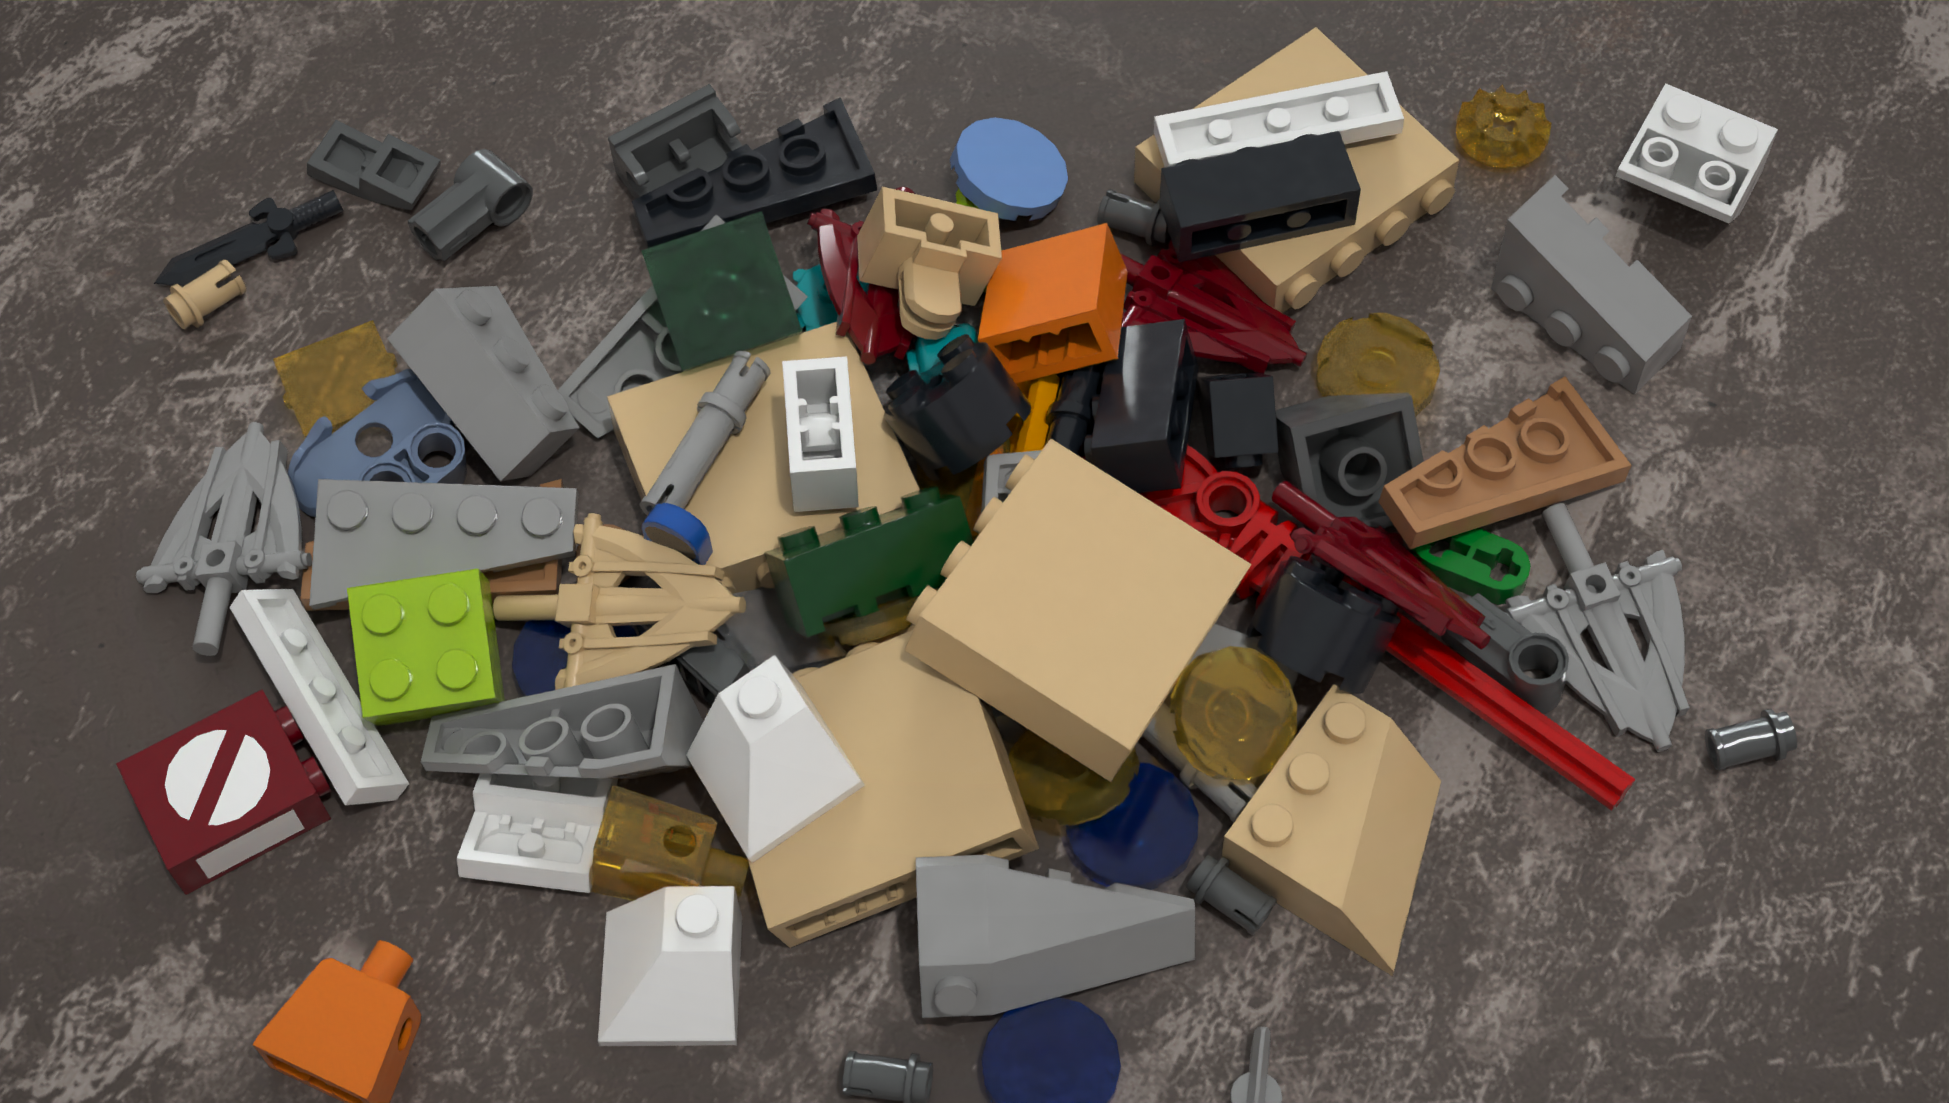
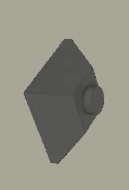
[1276,393,1424,534]

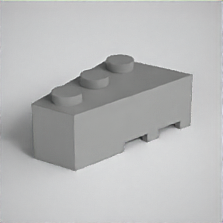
[1491,175,1692,395]
[387,286,579,481]

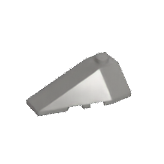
[916,855,1195,1018]

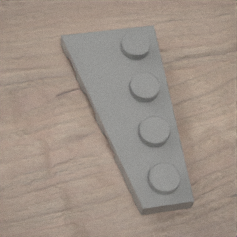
[309,479,579,610]

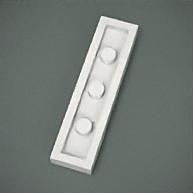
[1154,71,1404,167]
[229,589,409,805]

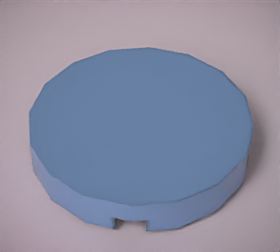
[950,117,1068,221]

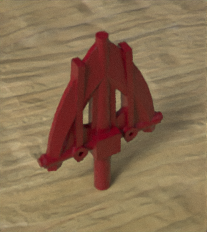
[807,187,917,365]
[1120,241,1307,374]
[1272,481,1491,649]

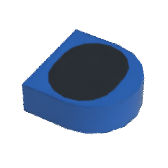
[642,503,713,565]

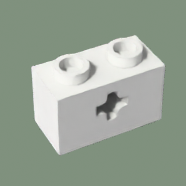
[782,356,859,512]

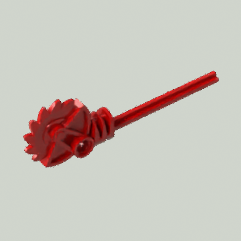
[1082,445,1635,811]

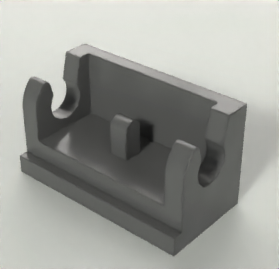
[608,84,742,199]

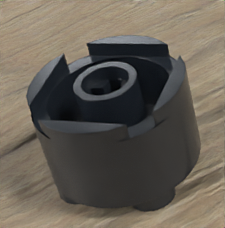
[884,334,1032,481]
[1246,554,1400,694]

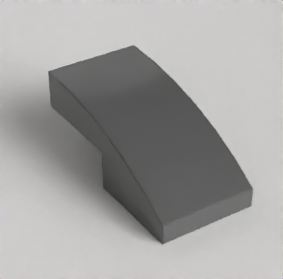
[307,120,441,210]

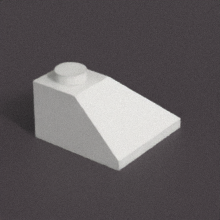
[686,655,865,863]
[598,886,742,1046]

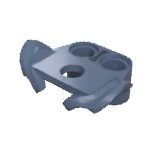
[288,369,467,517]

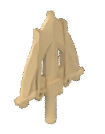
[493,513,746,690]

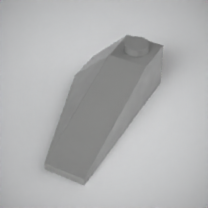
[558,215,808,438]
[421,664,703,779]

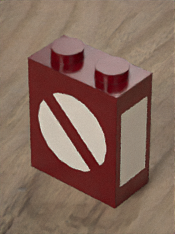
[116,689,331,895]

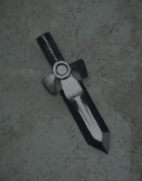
[154,190,344,286]

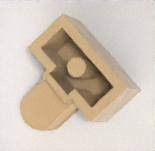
[857,186,1002,340]

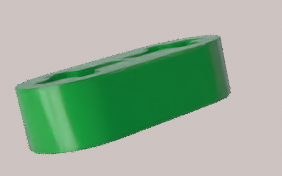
[1410,528,1531,605]

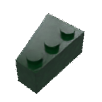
[764,486,974,638]

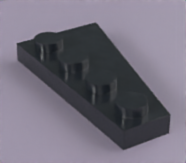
[632,97,877,258]

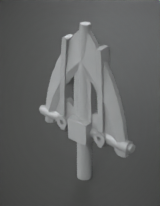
[136,422,312,656]
[1504,503,1690,752]

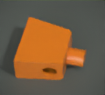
[253,940,421,1103]

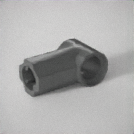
[408,149,533,261]
[1441,593,1569,714]

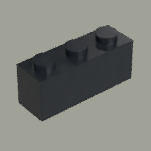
[1159,131,1361,262]
[1084,319,1199,493]

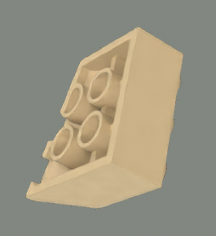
[1221,684,1441,976]

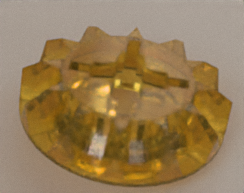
[1455,84,1552,168]

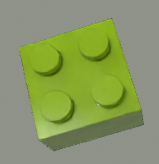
[347,568,505,726]

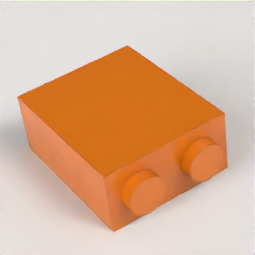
[978,223,1128,384]

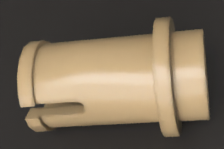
[163,260,246,329]

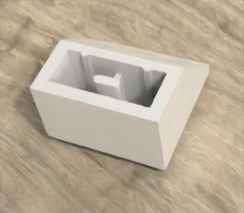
[1616,83,1778,223]

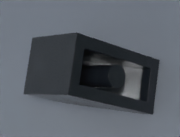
[1197,372,1278,468]

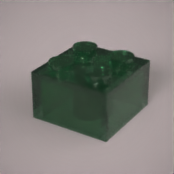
[642,211,802,372]

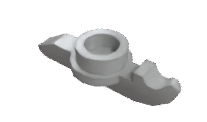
[1230,1026,1282,1103]

